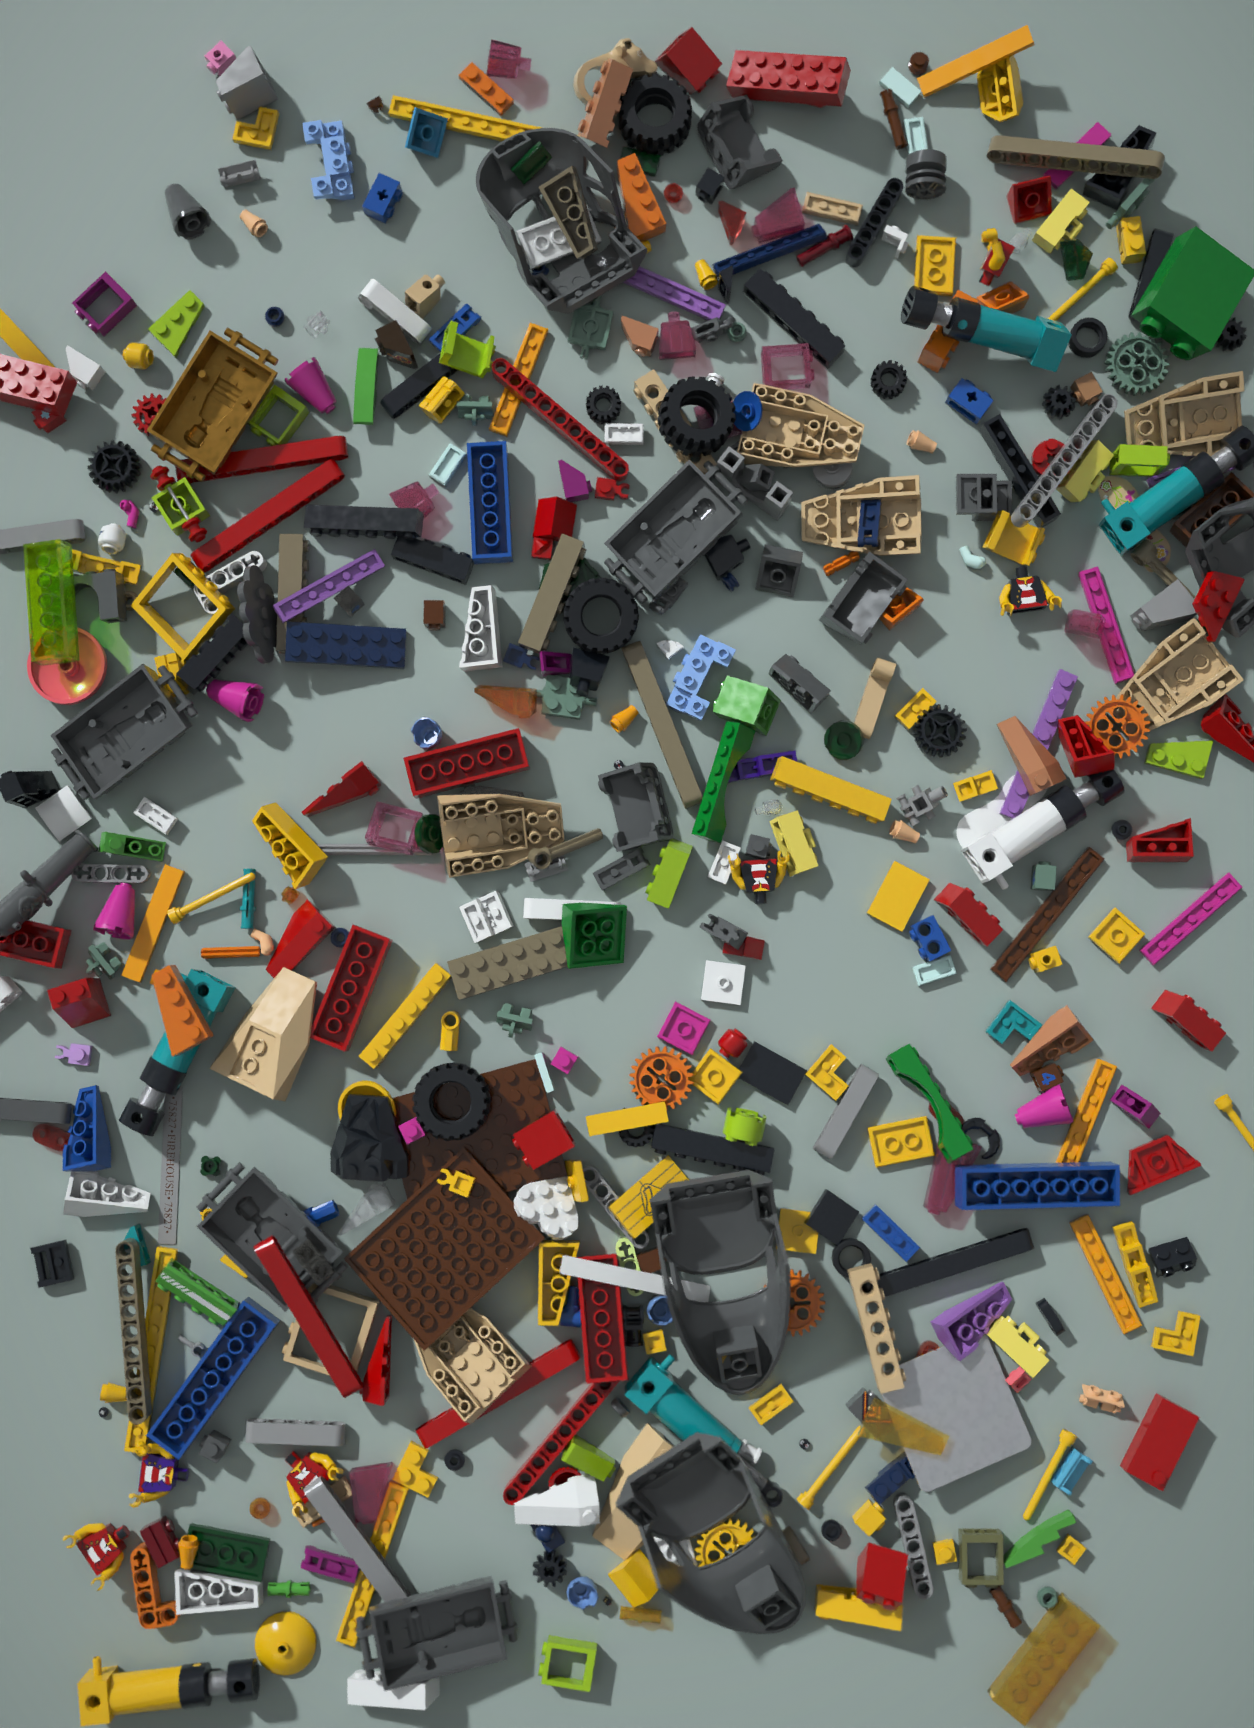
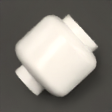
[98,523,126,554]

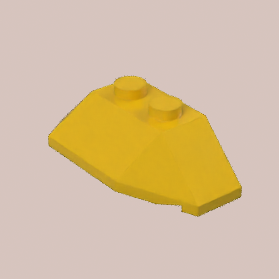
[977,55,1023,123]

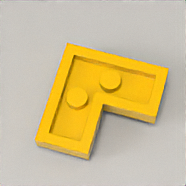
[232,107,279,150]
[805,1044,849,1101]
[1151,1310,1201,1356]
[392,1441,438,1498]

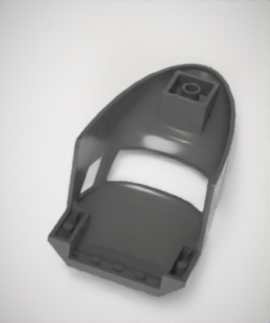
[650,1170,790,1395]
[616,1432,806,1634]

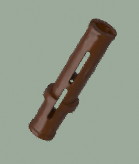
[880,89,908,150]

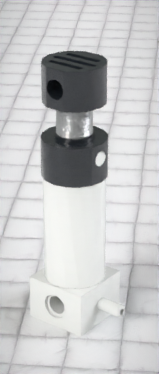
[960,769,1125,890]

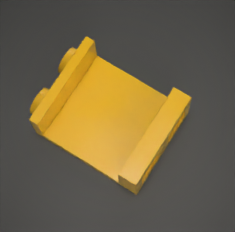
[982,510,1045,566]

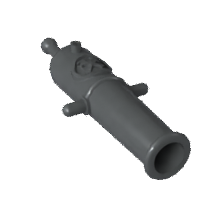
[0,830,98,938]

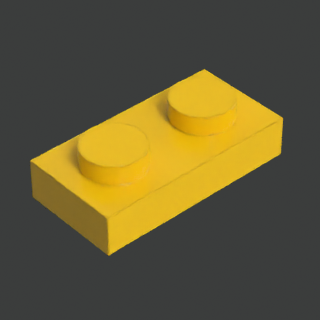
[894,688,937,730]
[749,1384,794,1425]

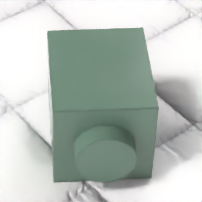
[1031,861,1056,891]

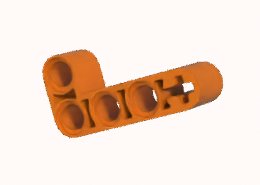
[130,1542,181,1629]

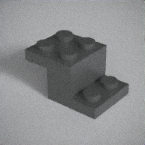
[956,474,1012,521]

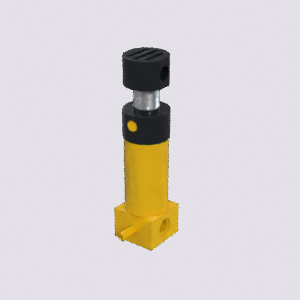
[77,1656,260,1726]

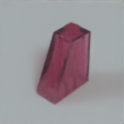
[752,188,805,243]
[349,1462,393,1524]

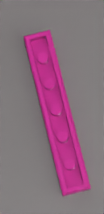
[1078,566,1134,684]
[1139,873,1243,965]

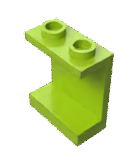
[439,321,496,379]

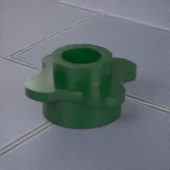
[200,1156,221,1176]

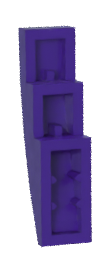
[728,751,797,783]

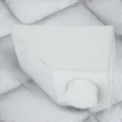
[66,345,105,391]

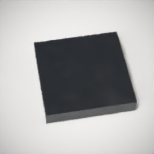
[804,1189,859,1246]

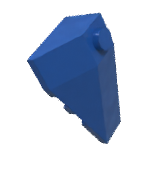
[63,1085,111,1172]

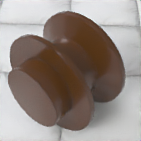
[908,52,929,75]

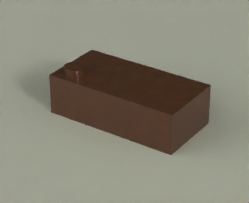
[1169,472,1254,548]

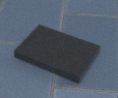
[739,1041,807,1105]

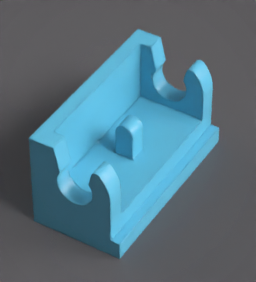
[1050,1446,1093,1496]

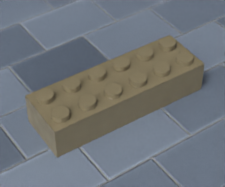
[447,926,568,1000]

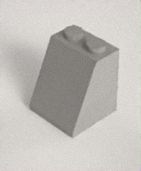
[216,45,278,120]
[1130,579,1197,631]

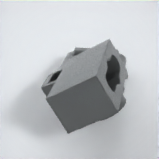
[691,317,735,342]
[649,578,688,615]

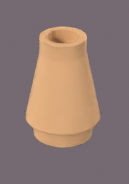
[240,210,268,237]
[906,430,937,453]
[889,820,920,844]

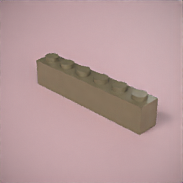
[276,534,309,654]
[518,534,587,654]

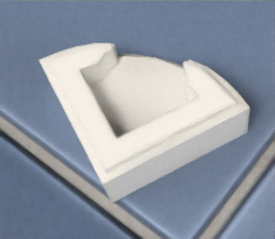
[656,640,684,660]

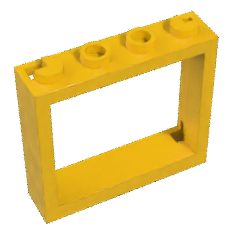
[130,553,236,660]

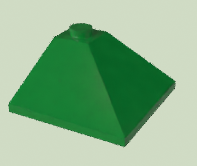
[562,903,627,969]

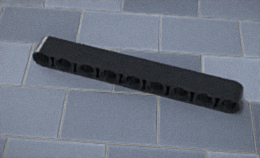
[862,1228,1034,1297]

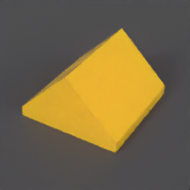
[608,1548,659,1608]

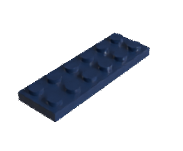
[285,622,406,669]

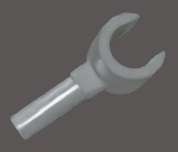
[178,1335,204,1357]

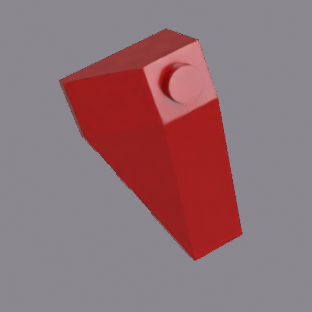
[1201,694,1254,763]
[302,761,382,817]
[266,900,336,978]
[359,1315,392,1406]

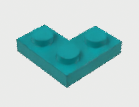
[985,1000,1042,1044]

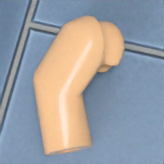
[250,928,274,956]

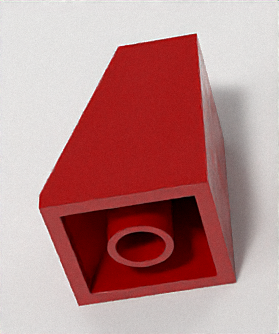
[654,27,723,95]
[47,977,111,1028]
[512,1109,576,1170]
[856,1542,908,1610]

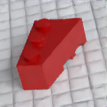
[1058,715,1115,778]
[1126,818,1194,862]
[933,883,1003,947]
[1151,990,1226,1052]

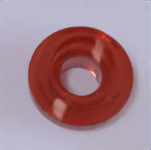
[664,183,683,203]

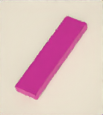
[1043,122,1112,190]

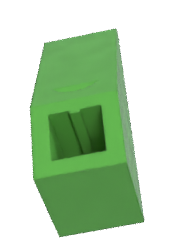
[98,832,166,862]

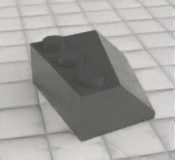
[768,654,831,714]

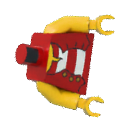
[979,228,1015,287]
[285,1451,344,1518]
[62,1523,130,1591]

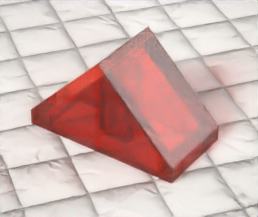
[718,201,747,245]

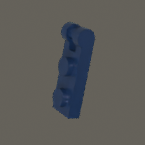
[858,499,882,547]

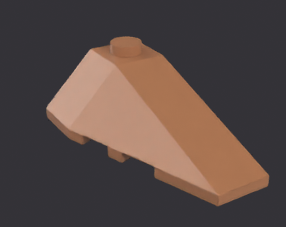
[996,716,1066,796]
[1010,1005,1094,1076]

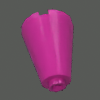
[285,357,337,414]
[206,679,264,722]
[93,883,135,940]
[1014,1084,1074,1128]

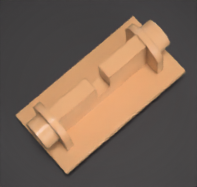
[1079,1384,1125,1414]

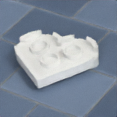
[514,1176,578,1240]

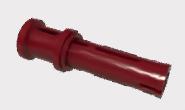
[796,224,854,267]

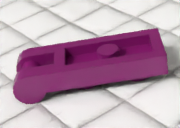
[300,1545,359,1583]

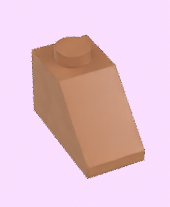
[621,316,659,357]

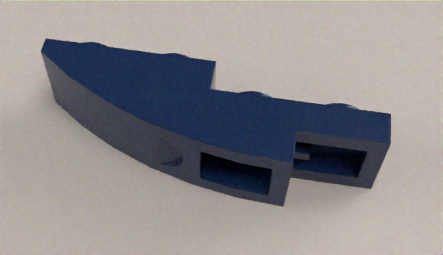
[865,1452,915,1505]

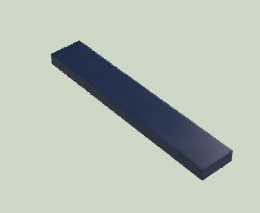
[712,223,827,278]

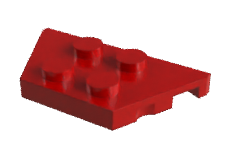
[1192,571,1245,643]
[1127,1135,1202,1195]

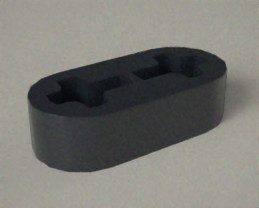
[1035,1298,1065,1336]

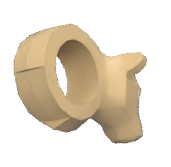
[573,38,658,105]

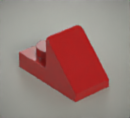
[722,936,765,960]

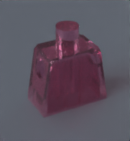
[486,39,531,79]
[659,311,696,360]
[389,481,439,518]
[1064,609,1106,639]

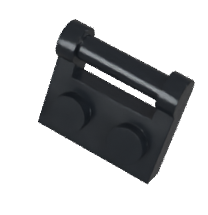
[30,1239,74,1288]

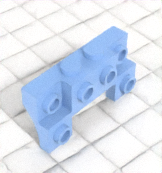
[302,120,355,201]
[666,634,736,721]

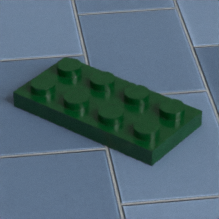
[187,1523,271,1582]

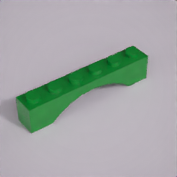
[692,721,756,843]
[886,1043,973,1164]

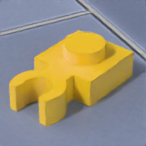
[437,1169,476,1198]

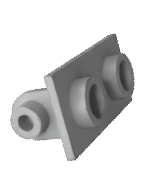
[218,160,261,188]
[525,855,568,882]

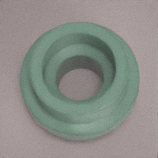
[727,322,747,342]
[1037,1586,1058,1608]

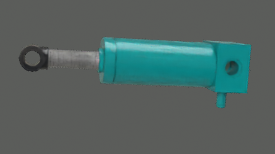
[624,1354,783,1508]

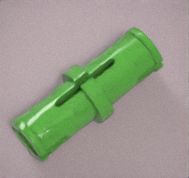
[267,1580,311,1598]

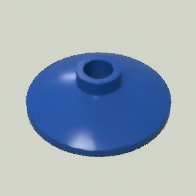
[733,391,762,431]

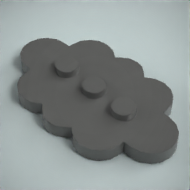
[237,565,277,664]

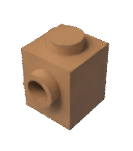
[1070,372,1103,407]

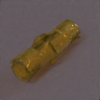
[619,1606,662,1624]

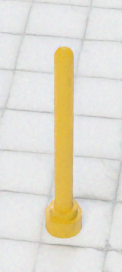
[1048,258,1118,321]
[167,873,256,924]
[1214,1094,1254,1151]
[796,1426,865,1510]
[1023,1429,1077,1521]

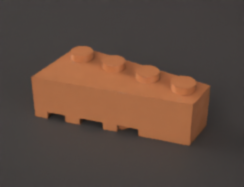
[578,58,633,148]

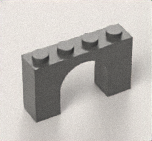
[41,569,127,630]

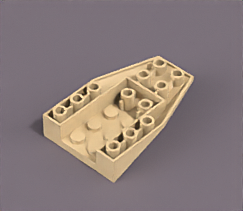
[737,383,865,468]
[437,794,565,878]
[209,967,317,1101]
[414,1308,531,1424]

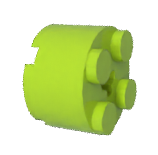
[723,1108,767,1146]

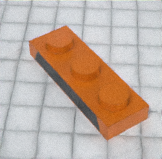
[459,62,514,116]

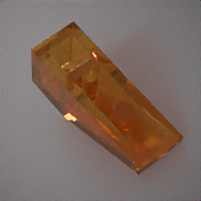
[474,685,537,718]

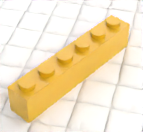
[770,756,892,824]
[359,963,452,1069]

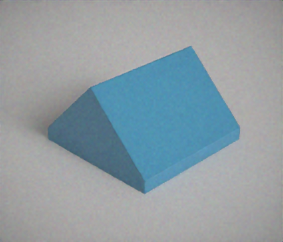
[405,107,448,158]

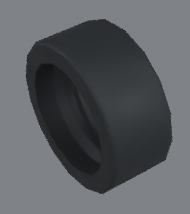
[1068,317,1108,358]
[831,1238,871,1278]

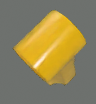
[440,1011,461,1051]

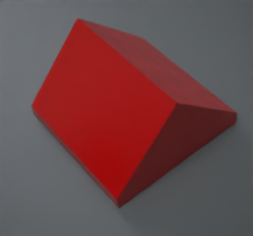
[1007,175,1052,223]
[533,496,577,542]

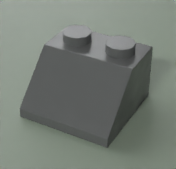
[755,544,803,597]

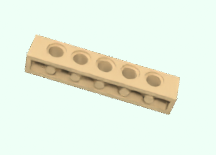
[633,369,717,475]
[847,1263,906,1394]

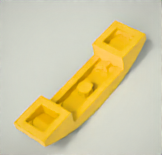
[57,547,141,585]

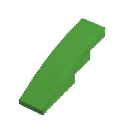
[353,348,379,425]
[1003,1509,1076,1568]

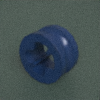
[721,572,740,592]

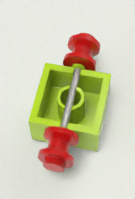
[150,466,211,543]

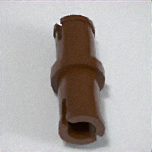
[989,1585,1022,1628]

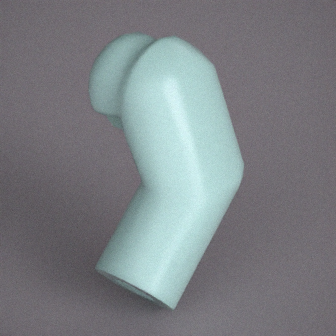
[959,545,986,569]

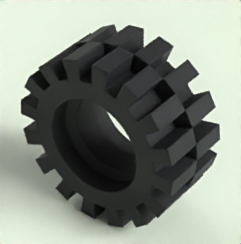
[870,360,907,399]
[586,385,621,424]
[619,1124,654,1147]

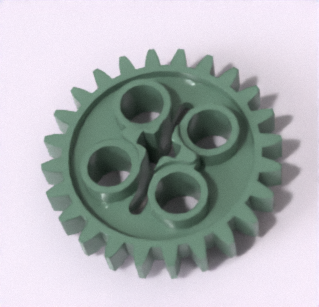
[1104,331,1170,396]

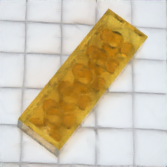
[987,1592,1100,1726]

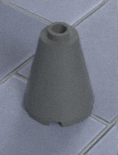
[165,184,211,240]

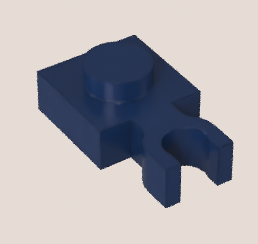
[503,643,540,670]

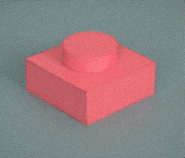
[1005,1366,1032,1393]

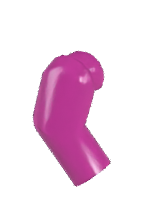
[120,500,139,529]

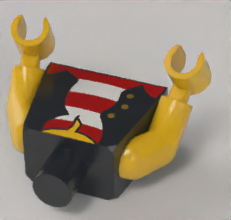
[999,566,1062,616]
[727,851,790,904]

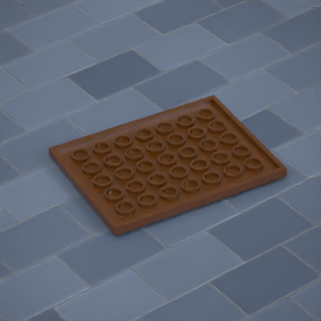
[393,1059,567,1199]
[344,1147,546,1351]

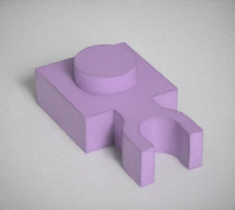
[55,1043,93,1066]

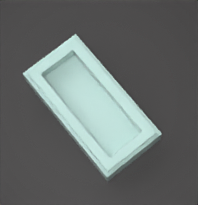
[879,67,921,108]
[903,117,928,155]
[429,443,467,487]
[912,955,957,986]
[535,1052,555,1093]

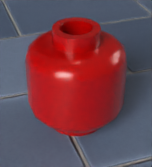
[718,1028,747,1058]

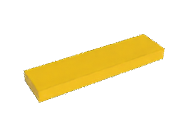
[586,1101,669,1136]

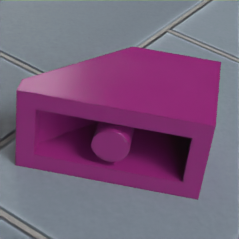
[558,460,592,502]
[1110,1085,1161,1129]

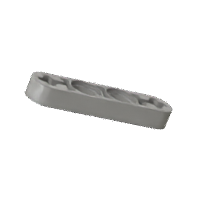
[71,864,150,883]

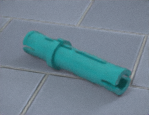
[240,869,256,929]

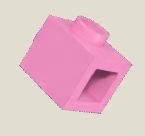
[205,41,236,76]

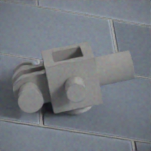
[896,785,948,826]

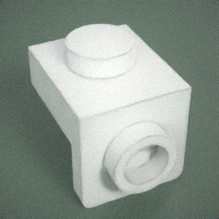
[881,225,909,258]

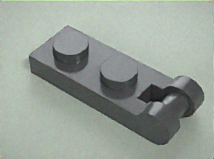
[592,847,651,891]

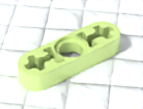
[616,1237,644,1296]

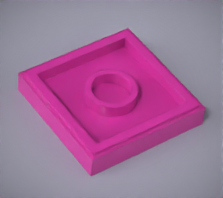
[657,1001,710,1055]

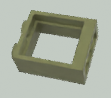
[958,1529,1004,1588]

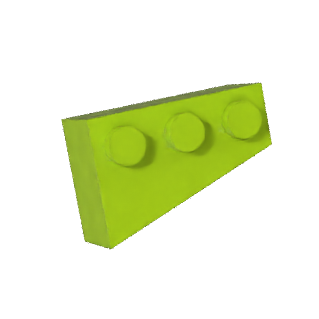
[645,838,693,909]

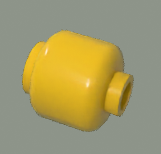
[123,343,154,370]

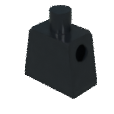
[704,534,751,581]
[570,647,610,697]

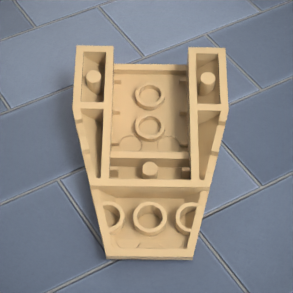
[1124,371,1244,456]
[801,475,922,556]
[1113,618,1244,734]
[592,1422,675,1561]

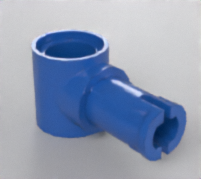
[560,1286,581,1328]

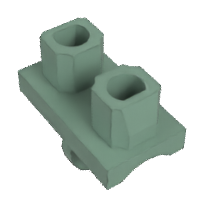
[457,395,493,426]
[86,942,122,980]
[496,1003,533,1038]

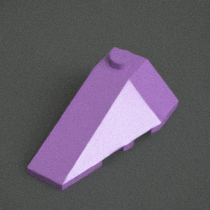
[930,1282,1012,1361]

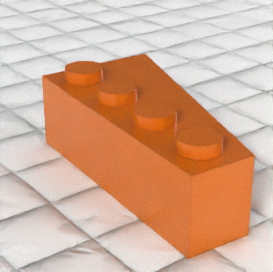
[617,153,666,241]
[918,290,979,373]
[152,965,214,1057]

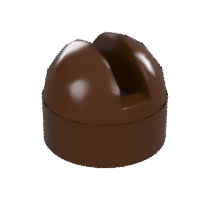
[366,95,383,113]

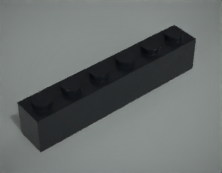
[743,268,845,369]
[979,414,1061,528]
[304,505,424,540]
[651,1124,775,1175]

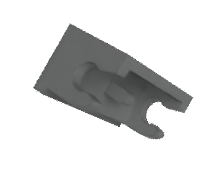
[700,914,748,950]

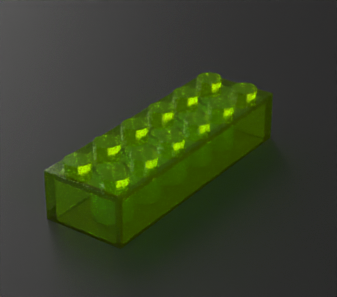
[23,539,80,666]

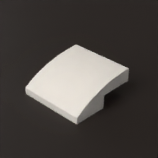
[35,785,92,841]
[459,890,514,943]

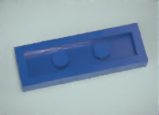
[862,1204,920,1262]

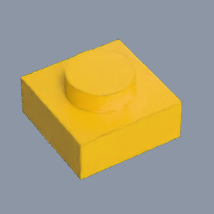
[643,1329,666,1354]
[1056,1534,1086,1565]
[932,1539,957,1565]

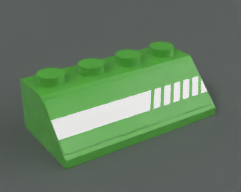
[155,1258,238,1326]

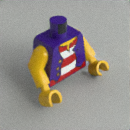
[128,1441,189,1508]

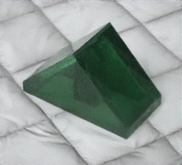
[1060,239,1093,281]

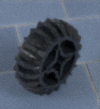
[87,440,142,494]
[913,704,967,758]

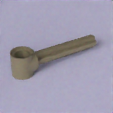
[1130,539,1195,598]
[528,828,603,869]

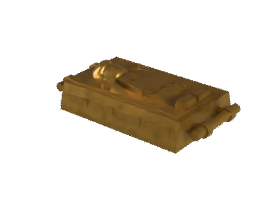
[147,328,279,482]

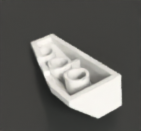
[63,1171,151,1217]
[514,1474,600,1526]

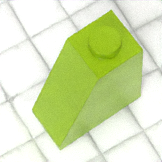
[562,1434,616,1482]

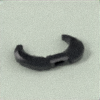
[961,1117,1000,1159]

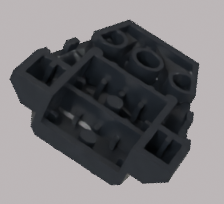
[330,1094,409,1182]

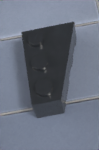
[0,771,60,809]

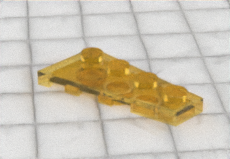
[857,1397,949,1455]

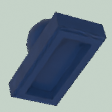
[530,1524,565,1553]

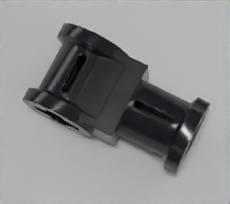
[623,1305,644,1347]

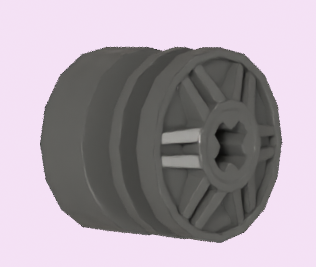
[905,149,947,199]

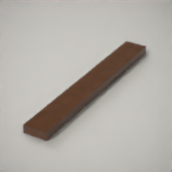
[990,847,1104,982]

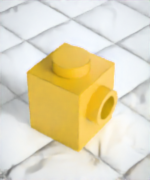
[1028,946,1063,972]
[852,1499,886,1537]

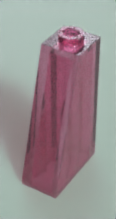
[923,1138,982,1215]

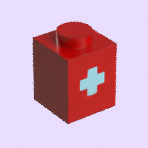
[32,409,67,433]

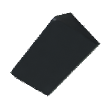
[718,266,733,303]

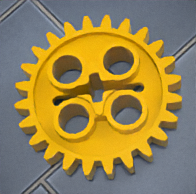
[695,1518,757,1567]

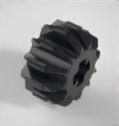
[1216,317,1247,351]
[1042,385,1076,419]
[533,1550,567,1587]

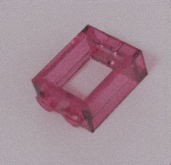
[761,343,814,389]
[365,801,423,856]

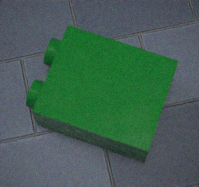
[1131,226,1254,360]

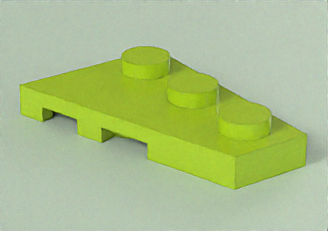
[148,290,205,358]
[1144,740,1213,779]

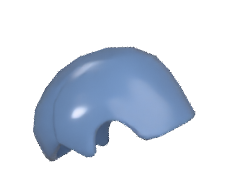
[411,718,443,749]
[647,1294,673,1326]
[566,1577,599,1610]

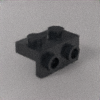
[1148,1237,1197,1277]

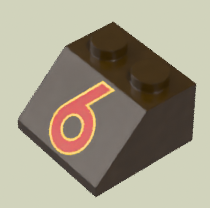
[375,320,418,369]

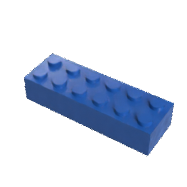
[467,441,513,564]

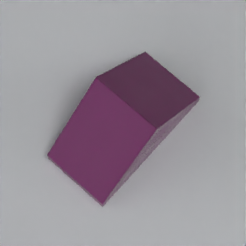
[540,651,571,676]

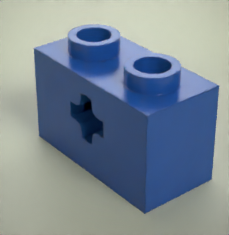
[362,173,403,224]
[945,378,994,425]

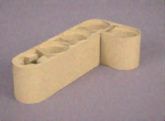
[854,657,896,739]

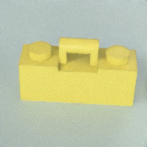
[1032,188,1090,254]
[1056,440,1114,502]
[769,810,818,877]
[987,1315,1049,1378]

